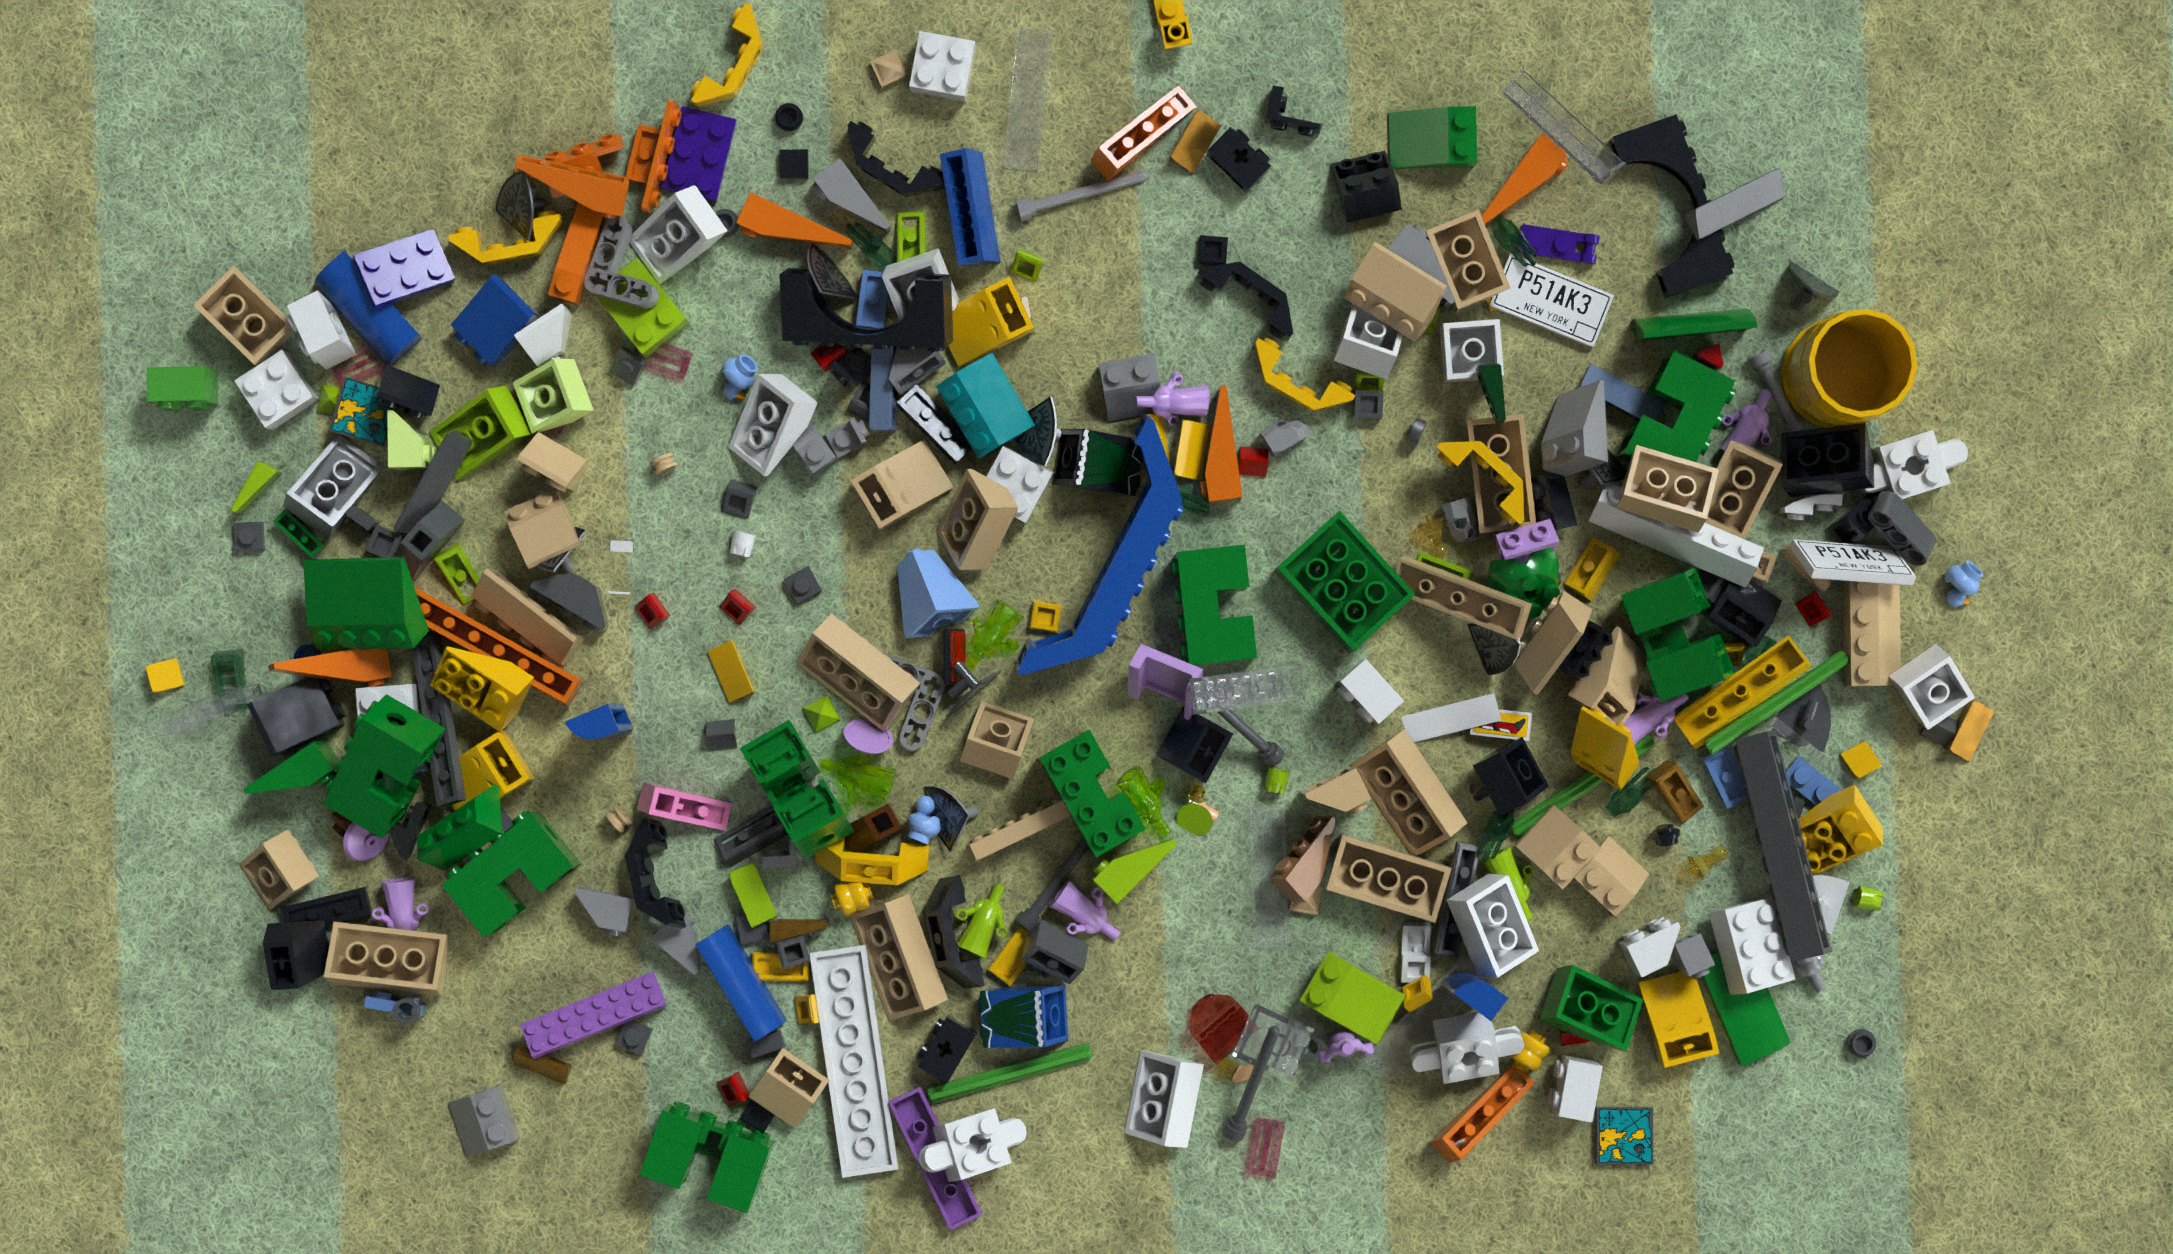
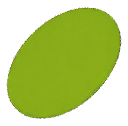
[1177,803,1213,836]

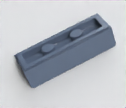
[869,346,898,432]
[1578,364,1665,421]

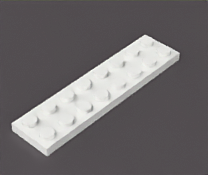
[809,944,899,1178]

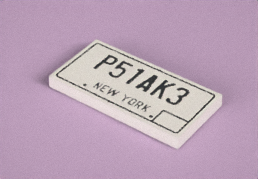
[1489,253,1614,348]
[1790,539,1916,585]

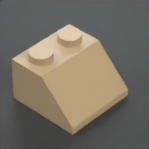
[504,488,580,569]
[960,701,1034,779]
[1515,804,1601,889]
[239,829,319,911]
[1573,835,1649,917]

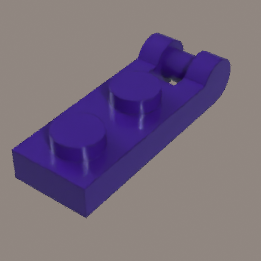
[1517,224,1600,265]

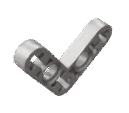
[584,216,659,309]
[883,653,945,750]

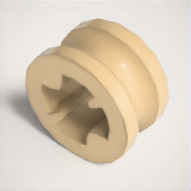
[649,452,678,476]
[605,805,633,833]

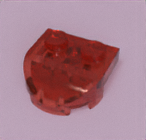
[1189,994,1259,1065]

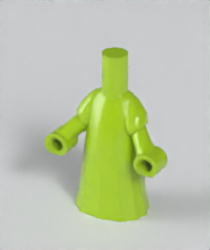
[1481,846,1534,921]
[956,883,1008,959]

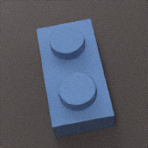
[856,270,889,329]
[1701,746,1750,809]
[1786,756,1841,806]
[364,990,426,1017]

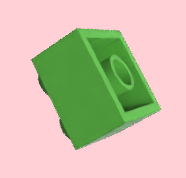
[147,366,218,411]

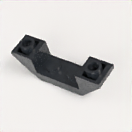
[847,121,945,198]
[1197,261,1293,340]
[625,818,686,929]
[923,875,985,989]

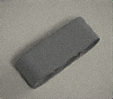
[1868,491,1937,566]

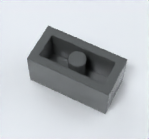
[747,1029,787,1058]

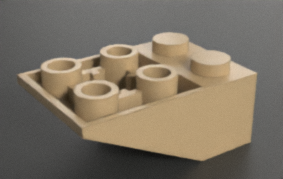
[850,439,954,531]
[1568,626,1646,725]

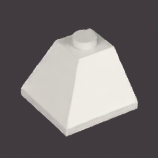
[514,304,573,367]

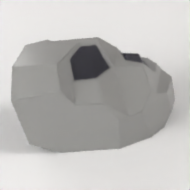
[1259,420,1310,457]
[1440,497,1478,544]

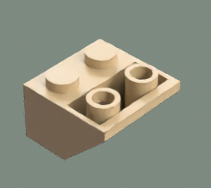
[517,432,590,492]
[748,1048,829,1129]

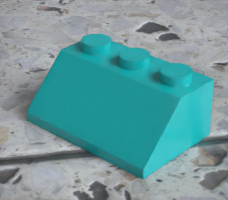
[936,353,1036,459]

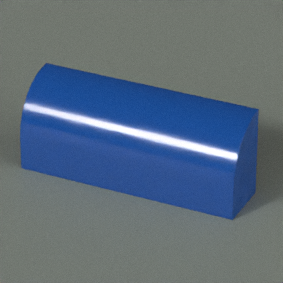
[940,148,1001,267]
[314,250,423,366]
[565,703,633,739]
[695,924,787,1042]
[1441,972,1508,1021]

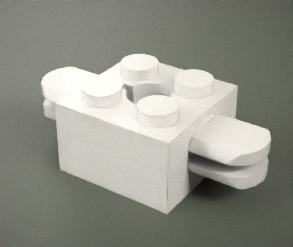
[1860,430,1968,499]
[1409,1012,1524,1084]
[919,1108,1027,1182]

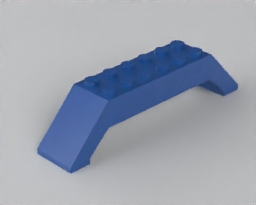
[1015,413,1184,675]

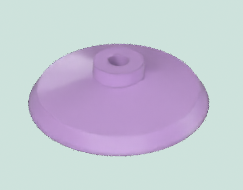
[844,719,894,754]
[343,822,389,861]

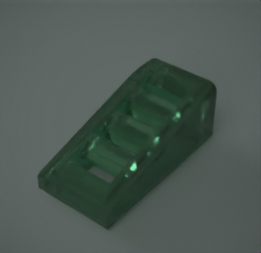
[210,649,248,711]

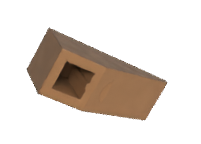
[1269,816,1336,902]

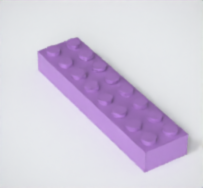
[520,971,667,1060]
[888,1085,983,1230]

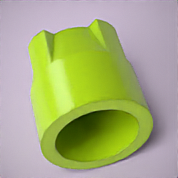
[1265,767,1290,794]
[1854,886,1883,911]

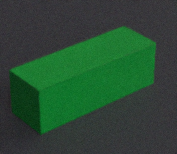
[273,509,326,558]

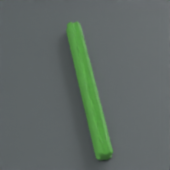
[1704,651,1850,755]
[1509,734,1655,837]
[928,1043,1092,1103]

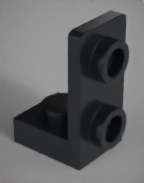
[1265,85,1322,137]
[830,347,871,388]
[1827,491,1881,544]

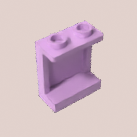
[1496,519,1561,578]
[1128,644,1205,720]

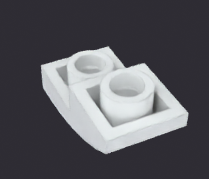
[1779,494,1843,521]

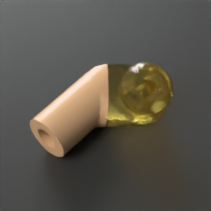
[1187,784,1219,824]
[1218,1059,1255,1083]

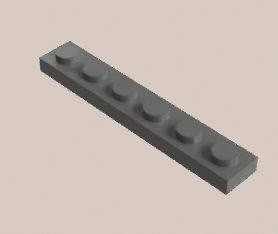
[412,635,466,807]

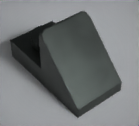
[389,801,432,859]

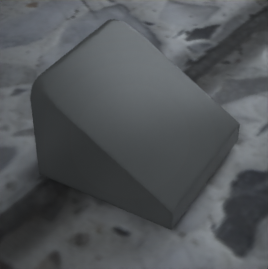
[847,381,870,423]
[721,479,758,519]

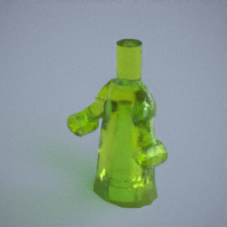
[964,598,1024,670]
[820,753,896,803]
[1116,765,1171,837]

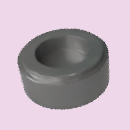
[1406,418,1427,447]

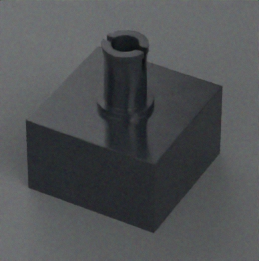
[1470,737,1549,816]

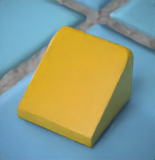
[145,658,185,693]
[1840,741,1882,779]

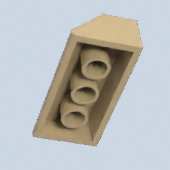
[1467,414,1536,534]
[471,568,584,665]
[1843,581,1901,686]
[797,613,920,732]
[1350,729,1468,856]
[1326,834,1452,923]
[850,894,948,1021]
[324,922,447,997]

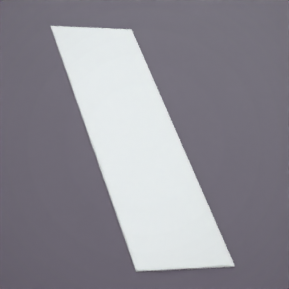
[1402,693,1501,742]

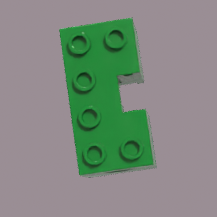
[1616,351,1736,463]
[1171,545,1257,665]
[1620,567,1735,702]
[323,694,445,839]
[740,719,854,860]
[1037,729,1146,857]
[441,811,581,938]
[639,1101,775,1213]

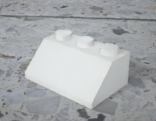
[1124,1050,1204,1148]

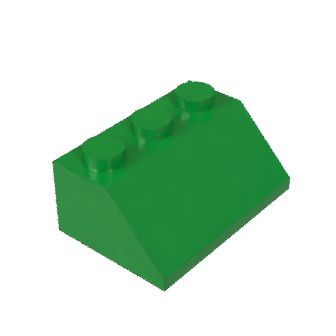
[417,784,502,871]

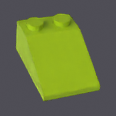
[595,257,689,358]
[429,385,533,480]
[1093,837,1178,904]
[1300,951,1406,1045]

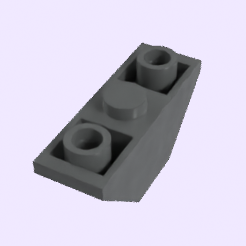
[393,502,465,582]
[530,572,609,632]

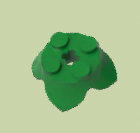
[1488,547,1561,619]

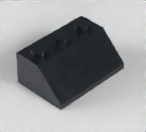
[1781,423,1874,497]

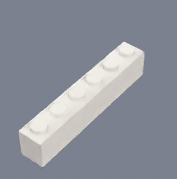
[1589,484,1764,588]

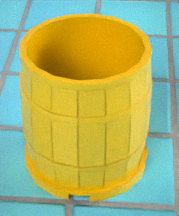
[1780,309,1918,428]

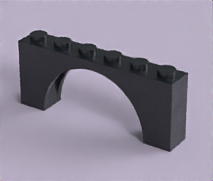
[1609,114,1734,299]
[779,268,953,352]

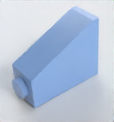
[897,548,979,638]

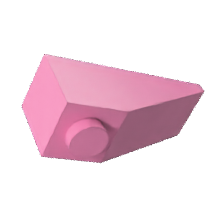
[637,782,732,831]

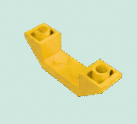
[1153,0,1193,50]
[690,2,764,108]
[448,211,564,266]
[1254,337,1356,412]
[1436,441,1524,525]
[815,838,929,885]

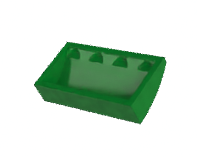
[1633,308,1757,341]
[1702,950,1791,1066]

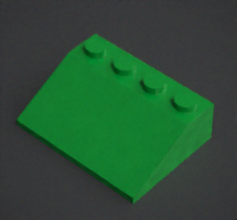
[1273,511,1416,653]
[303,557,429,650]

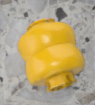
[830,882,874,916]
[1509,1030,1550,1073]

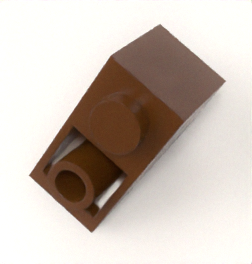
[844,803,903,852]

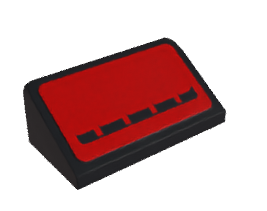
[943,629,966,685]

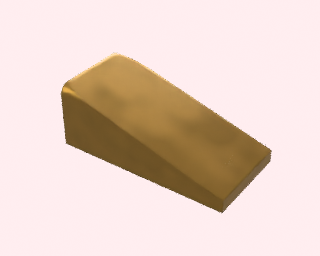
[1647,760,1704,824]
[770,919,829,943]

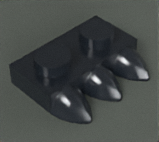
[1558,620,1613,681]

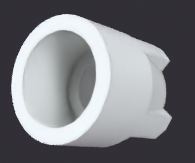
[730,530,756,557]

